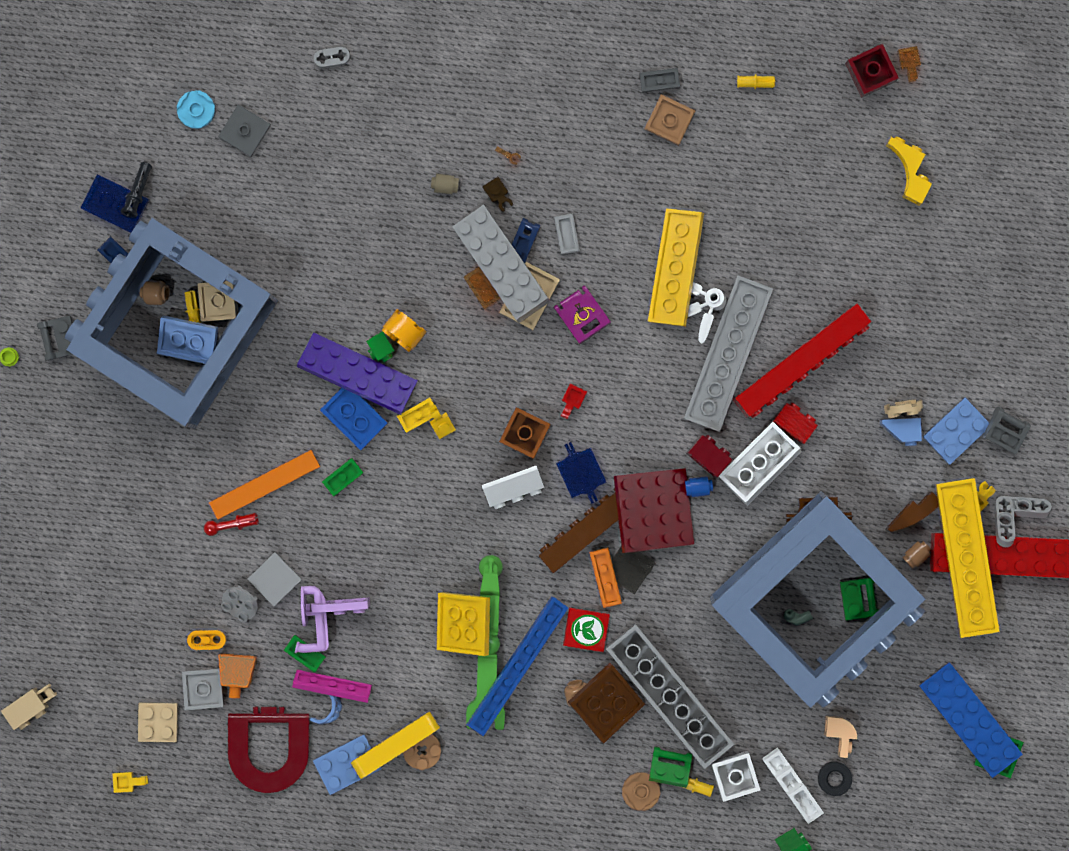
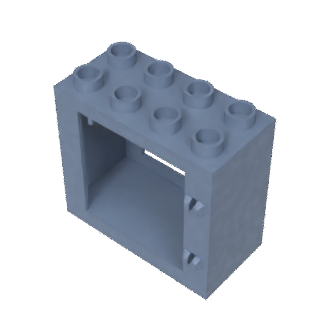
[65,218,279,429]
[710,491,926,708]

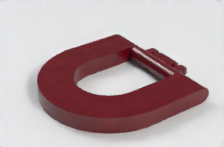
[228,706,310,793]

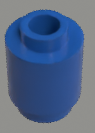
[685,476,713,497]

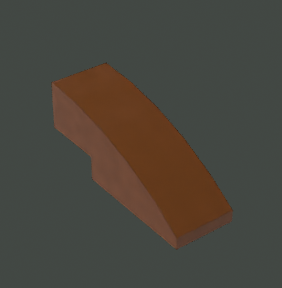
[885,492,939,532]

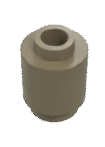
[431,174,459,195]

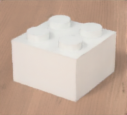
[711,751,760,802]

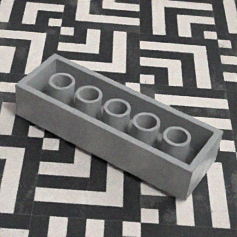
[452,205,551,323]

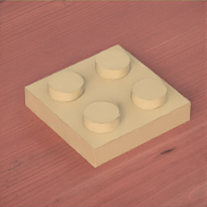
[198,281,239,322]
[138,703,178,742]

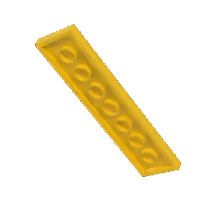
[935,478,1000,638]

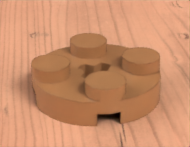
[403,734,441,770]

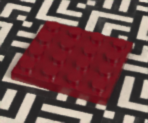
[614,468,694,553]

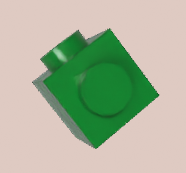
[366,331,395,363]

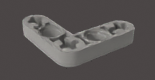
[994,496,1052,547]

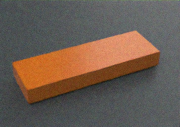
[589,547,622,608]

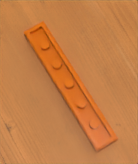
[209,450,320,520]

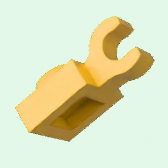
[429,405,456,439]
[977,481,996,512]
[113,772,148,793]

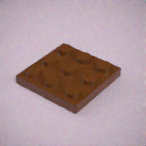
[568,663,645,744]

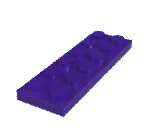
[297,332,418,415]

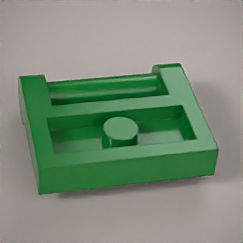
[839,578,878,620]
[649,746,692,788]

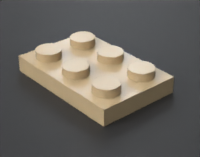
[499,262,560,330]

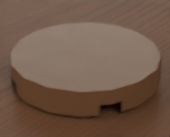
[622,772,660,811]

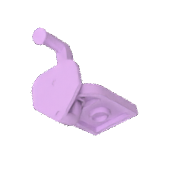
[295,586,370,653]

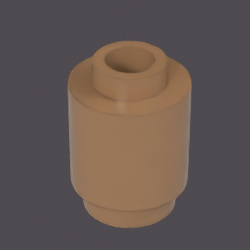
[903,541,931,569]

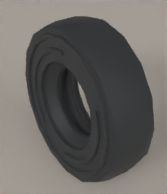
[818,761,853,796]

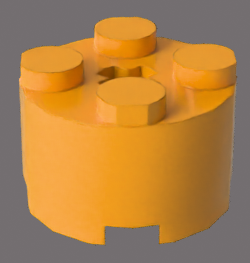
[382,309,427,352]

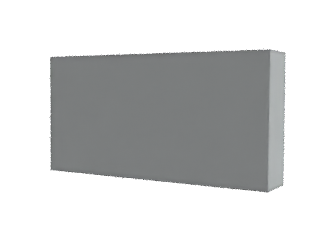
[554,213,580,255]

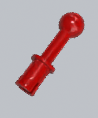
[204,513,259,536]

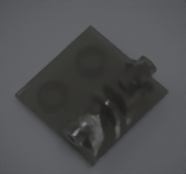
[612,546,656,594]

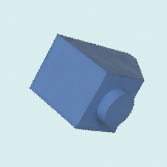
[880,418,922,446]

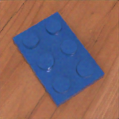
[320,388,388,450]

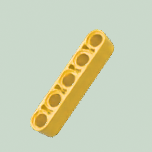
[350,711,440,779]

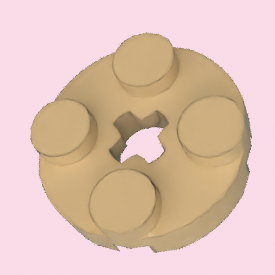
[884,400,923,418]

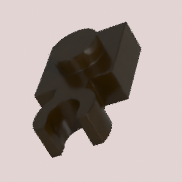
[482,176,513,212]

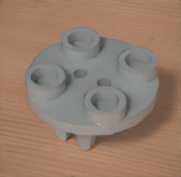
[221,586,258,622]

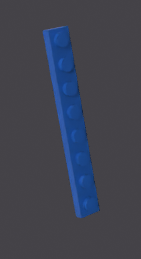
[466,597,568,736]

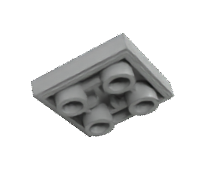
[248,552,302,606]

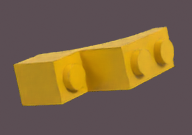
[886,136,932,206]

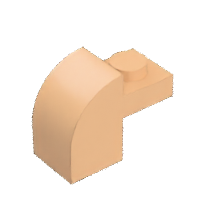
[824,716,857,758]

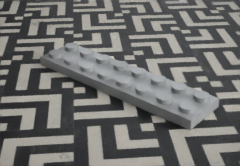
[683,275,773,432]

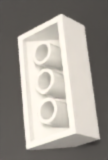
[719,422,801,506]

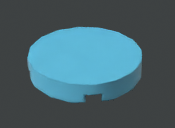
[177,90,215,129]

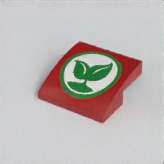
[563,607,610,652]

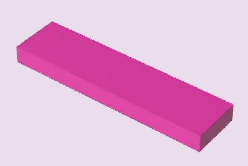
[292,670,372,703]

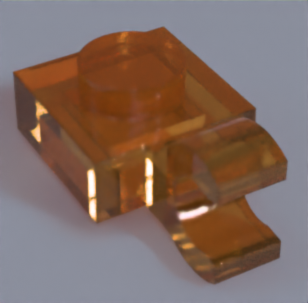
[897,46,921,82]

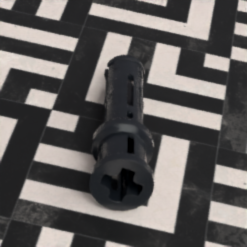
[120,162,152,219]

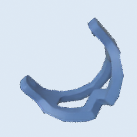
[310,695,342,724]

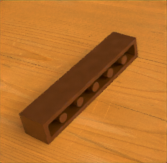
[539,488,618,573]

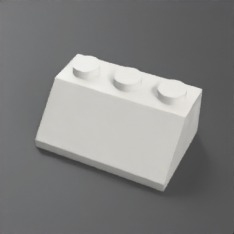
[482,466,544,509]

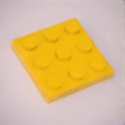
[437,592,490,656]

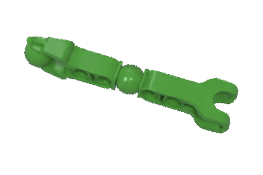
[466,555,505,730]

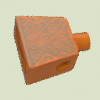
[218,654,257,698]

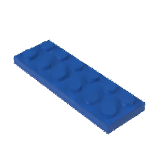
[919,662,1023,778]

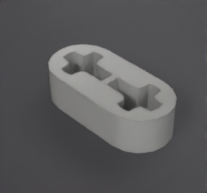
[314,47,350,68]

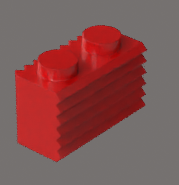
[772,402,818,444]

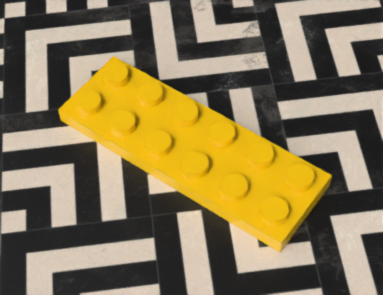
[648,208,704,327]

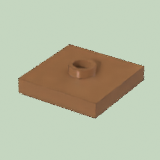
[644,94,695,146]

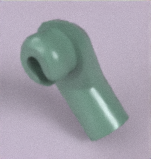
[784,609,813,626]

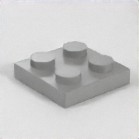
[182,668,224,710]

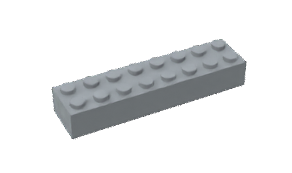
[606,624,735,769]

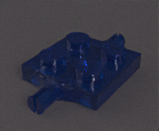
[556,441,607,504]

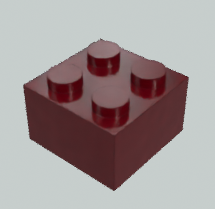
[845,43,899,98]
[686,435,732,478]

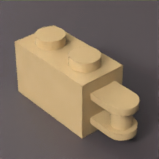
[1,684,58,730]

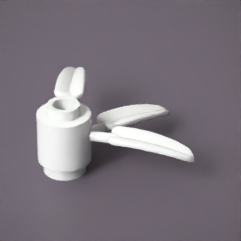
[688,282,727,344]

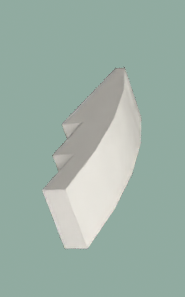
[762,748,824,824]

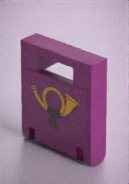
[553,285,611,345]

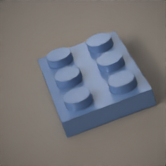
[157,316,218,364]
[923,398,989,465]
[313,734,382,795]

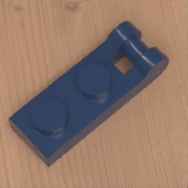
[512,218,541,263]

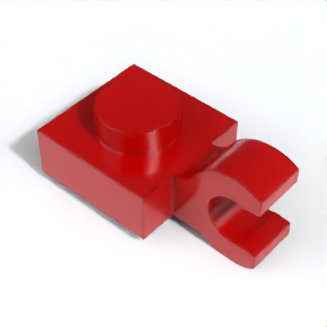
[561,384,587,419]

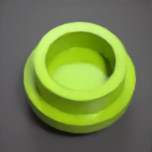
[0,347,19,367]

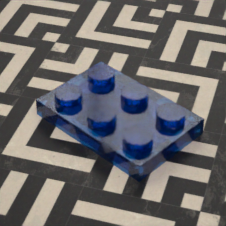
[81,174,149,233]

